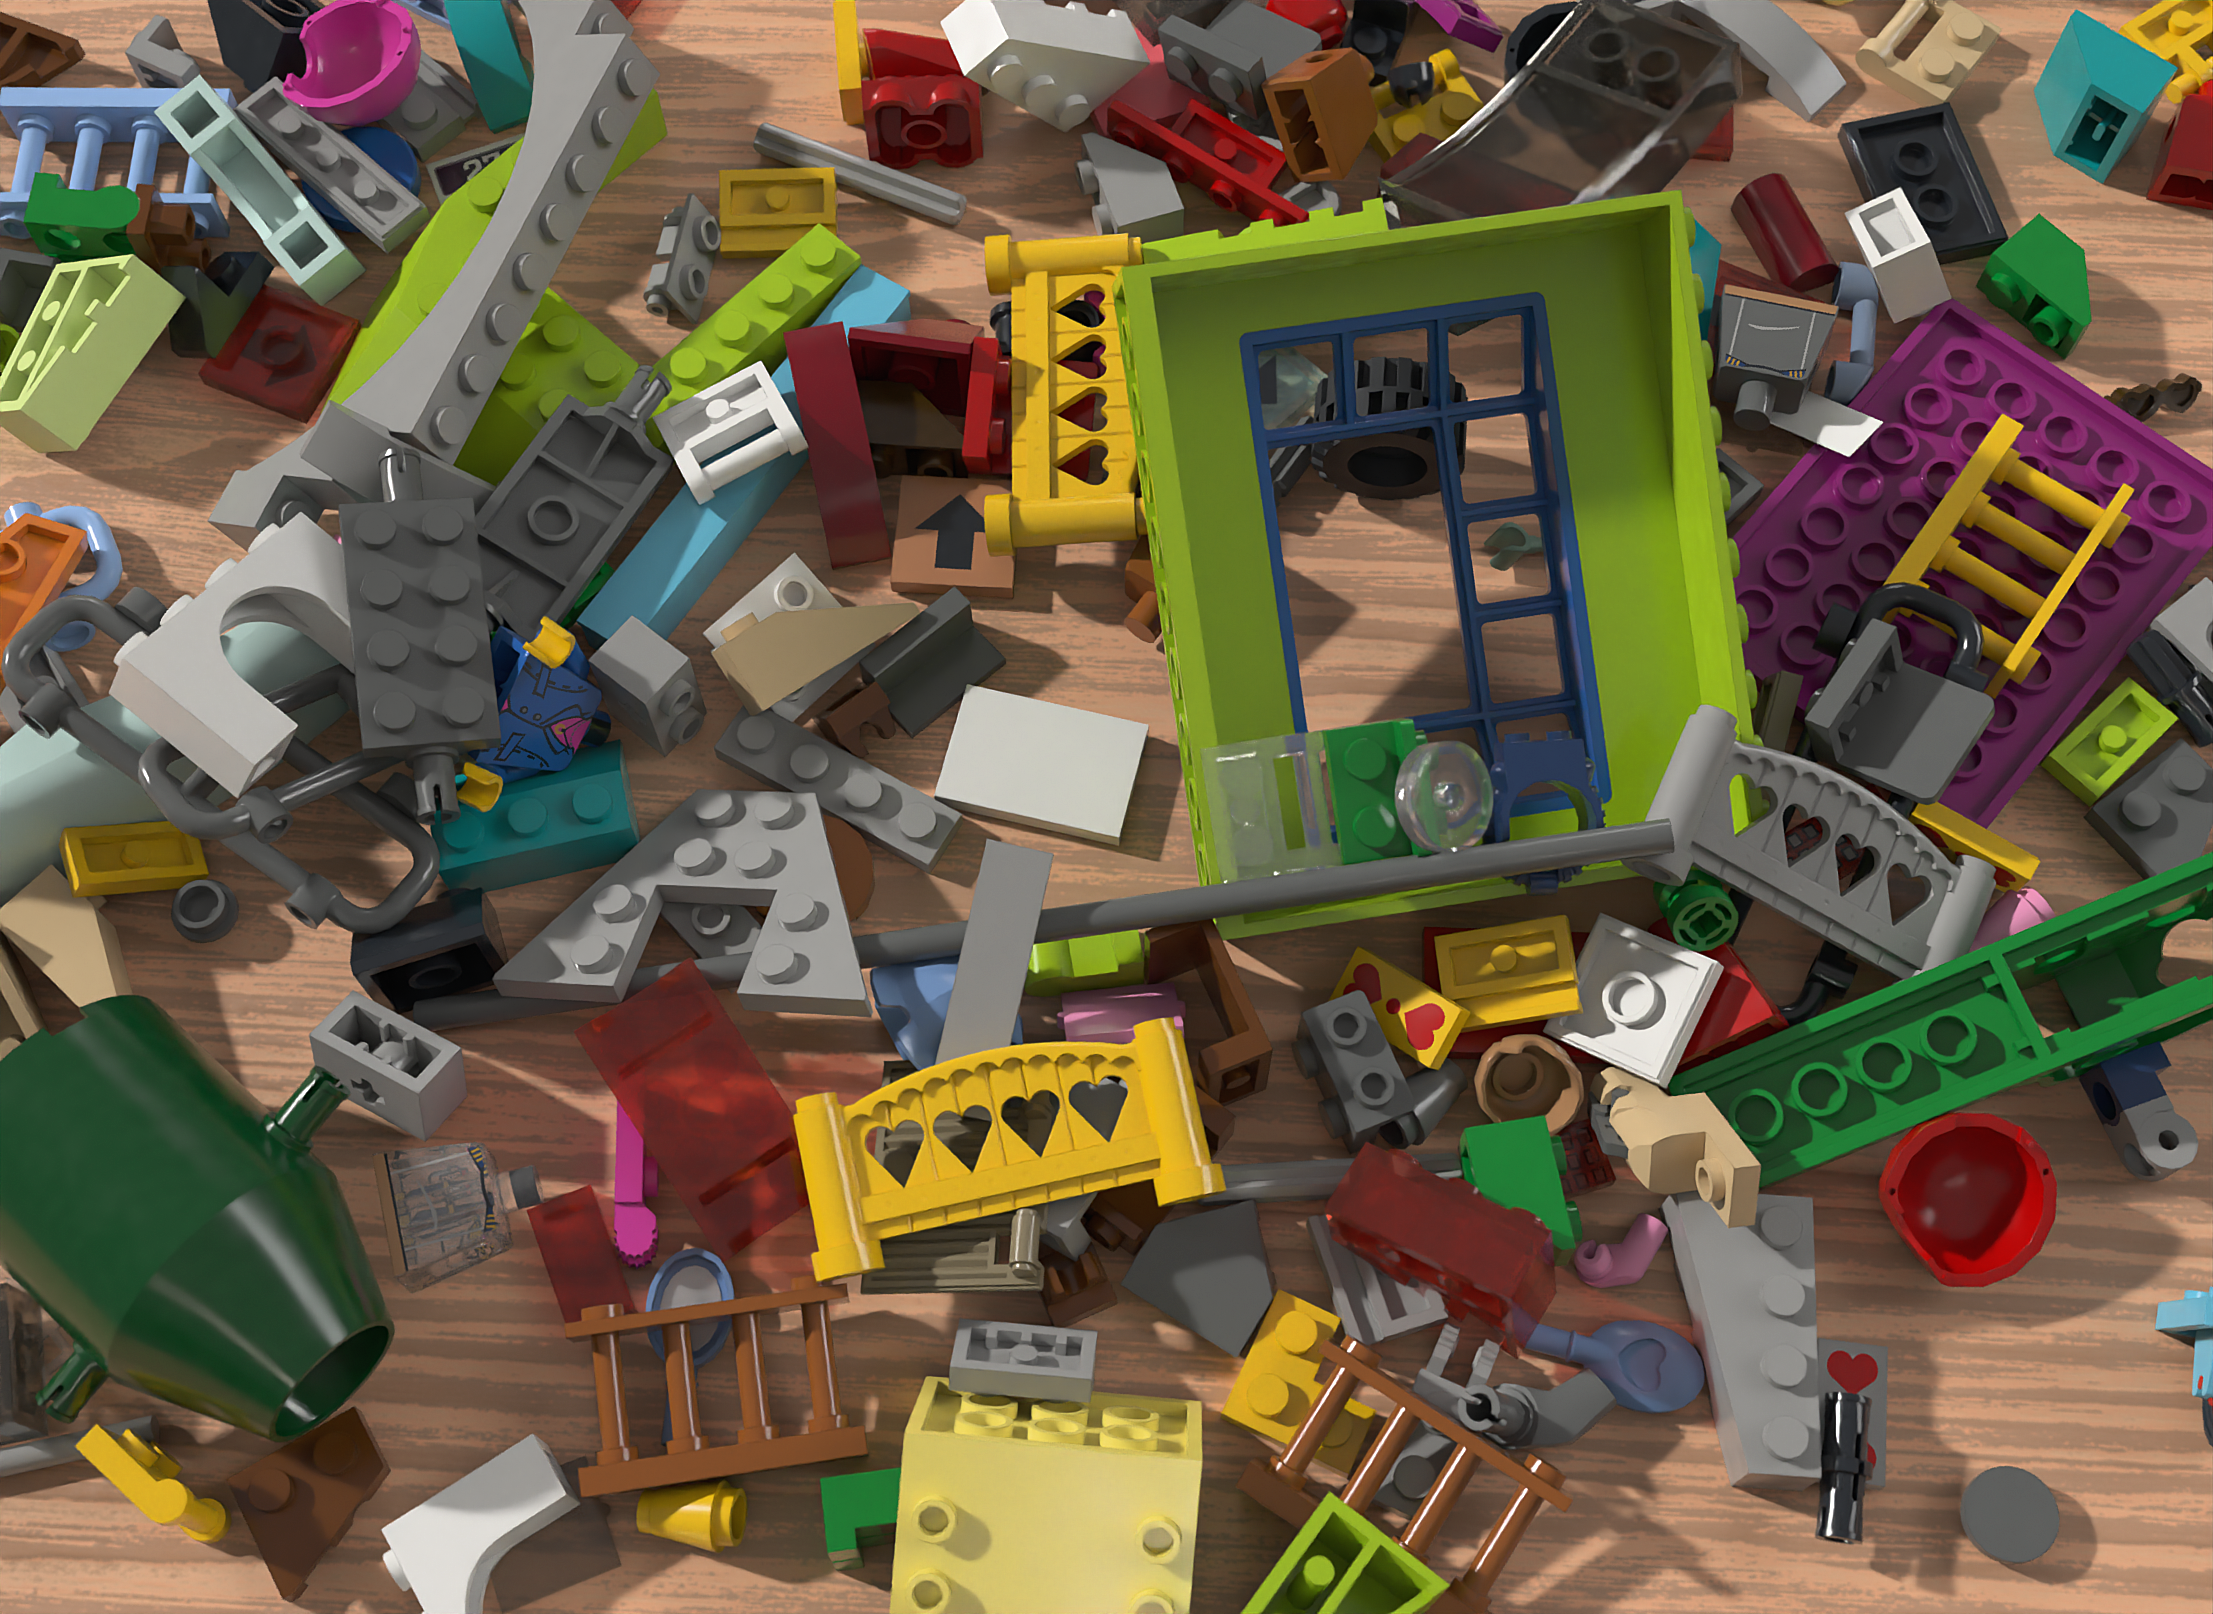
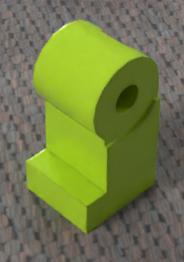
[1024,930,1144,997]

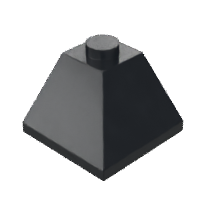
[207,0,325,93]

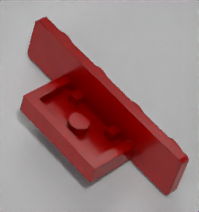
[1107,98,1310,227]

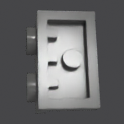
[949,1319,1098,1403]

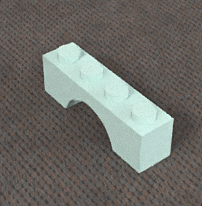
[154,75,366,307]

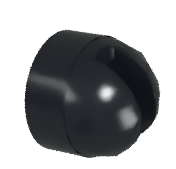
[1387,62,1435,108]

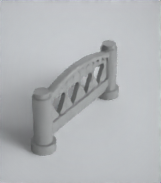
[1620,705,1996,985]

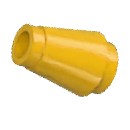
[637,1480,748,1553]

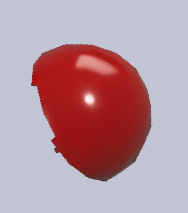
[1879,1112,2057,1287]

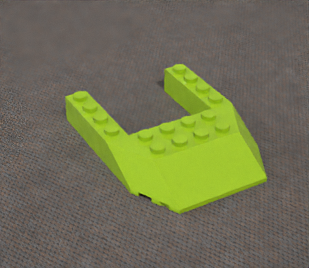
[320,88,862,486]

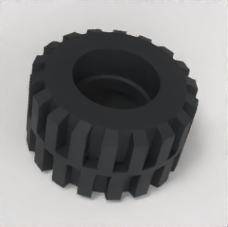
[1311,357,1468,500]

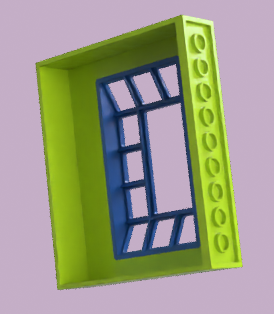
[1112,189,1770,940]

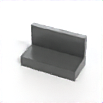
[859,586,1006,738]

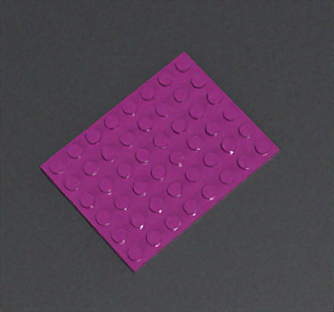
[1732,298,2213,829]

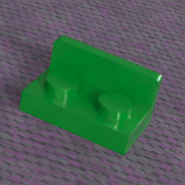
[1322,718,1440,865]

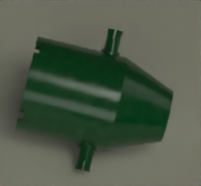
[0,995,395,1443]

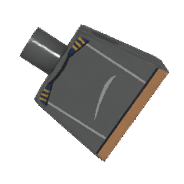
[1713,284,1839,431]

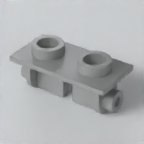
[643,193,721,324]

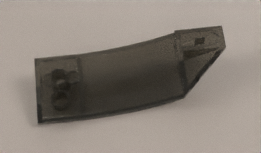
[1378,0,1743,336]

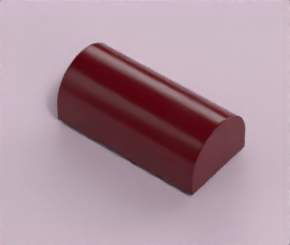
[1731,173,1839,297]

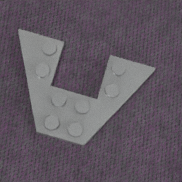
[492,789,873,1017]

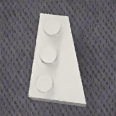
[940,0,1150,133]

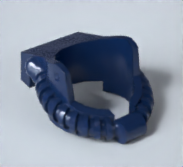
[1478,730,1606,896]

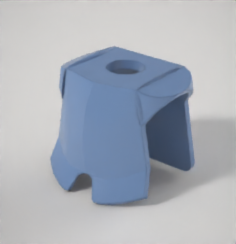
[870,955,1023,1071]

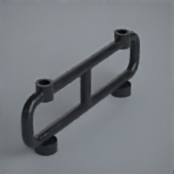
[1727,582,1989,1027]

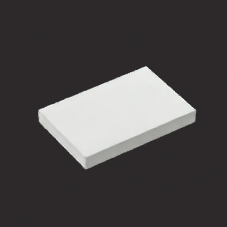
[934,684,1149,846]

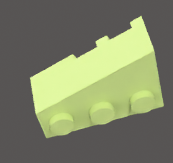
[0,254,186,453]

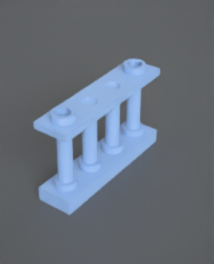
[0,87,238,239]

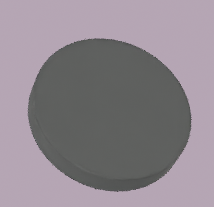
[1960,1466,2059,1564]

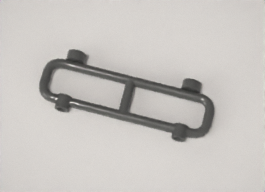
[1,587,440,935]
[138,663,404,844]

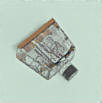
[372,1142,544,1293]

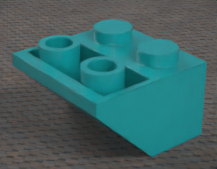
[2034,9,2178,184]

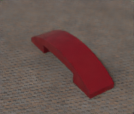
[783,321,892,570]

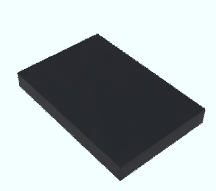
[1837,102,2009,265]

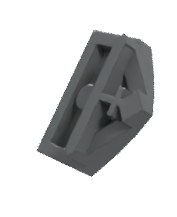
[1120,1199,1277,1358]

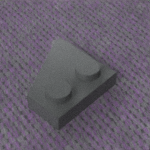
[2083,738,2213,880]

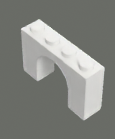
[109,512,355,799]
[381,1434,581,1614]

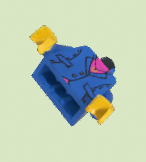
[457,616,611,812]

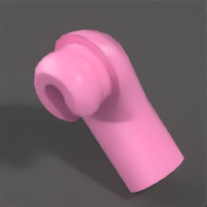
[1574,1213,1668,1288]

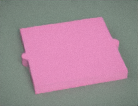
[1057,982,1186,1044]

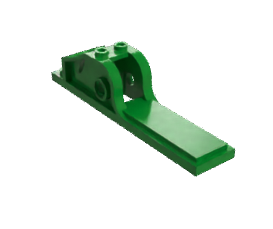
[1668,852,2213,1192]

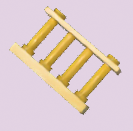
[1882,413,2135,699]

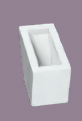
[1845,188,1952,324]

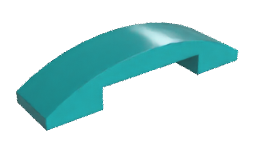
[443,0,534,134]

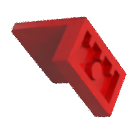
[962,336,1098,482]

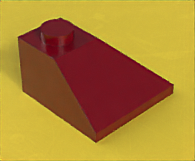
[847,318,985,418]

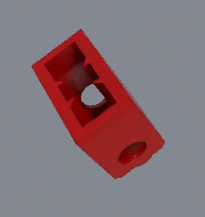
[2146,79,2213,210]
[1647,917,1790,1077]

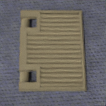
[860,1060,1056,1295]

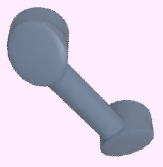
[1824,261,1879,407]

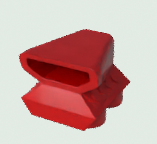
[861,28,984,170]

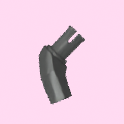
[1458,1368,1617,1450]

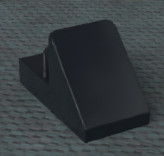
[1339,0,1420,87]
[161,252,275,359]

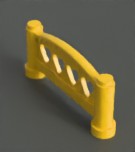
[984,233,1148,557]
[793,1017,1227,1283]

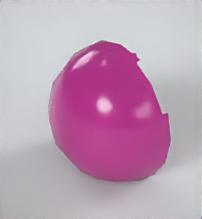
[282,0,421,127]

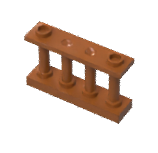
[564,1275,869,1498]
[1235,1334,1573,1614]

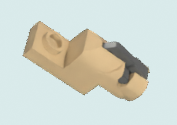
[1587,1066,1761,1228]

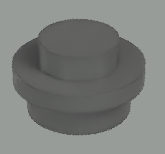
[171,880,239,943]

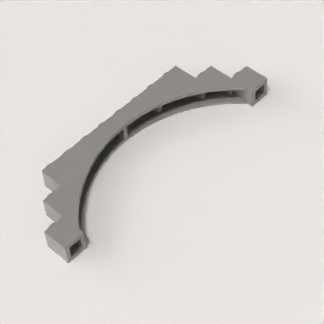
[208,0,660,552]

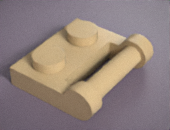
[1855,0,2002,107]

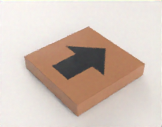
[890,475,1018,598]

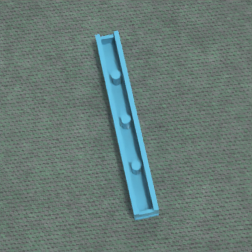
[576,264,912,650]

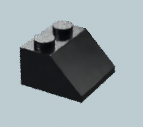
[350,887,509,1014]

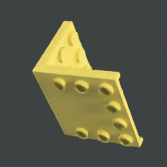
[890,1376,1203,1614]

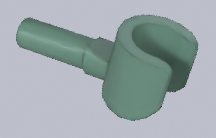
[1484,522,1543,571]

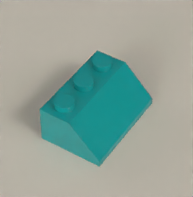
[430,739,641,893]

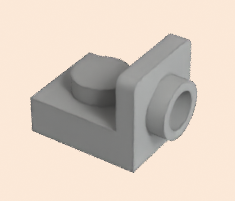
[125,14,201,88]

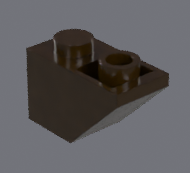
[856,379,969,479]

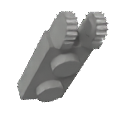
[1371,1321,1500,1521]

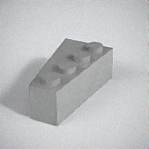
[1659,1190,1821,1491]

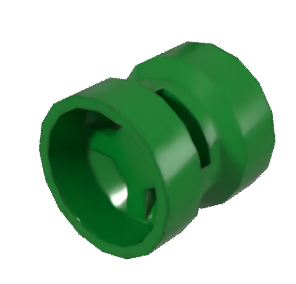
[1653,865,1738,952]

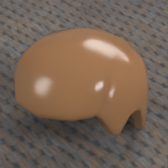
[1474,1034,1585,1136]

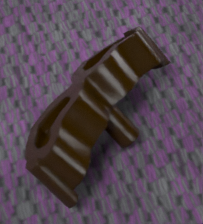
[2104,373,2202,422]

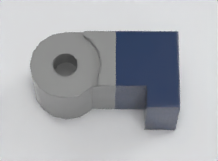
[2078,1041,2198,1182]

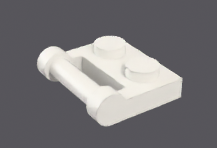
[653,361,809,505]

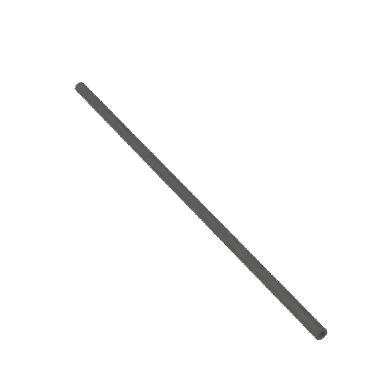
[413,818,1675,1031]

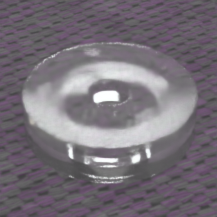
[1395,741,1493,852]

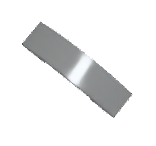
[1668,0,1846,123]
[299,400,501,516]

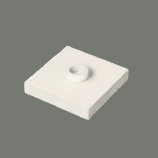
[1543,913,1724,1089]

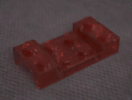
[573,957,810,1263]

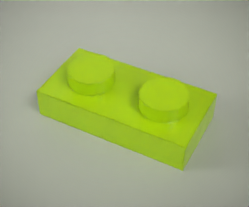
[2041,677,2179,807]

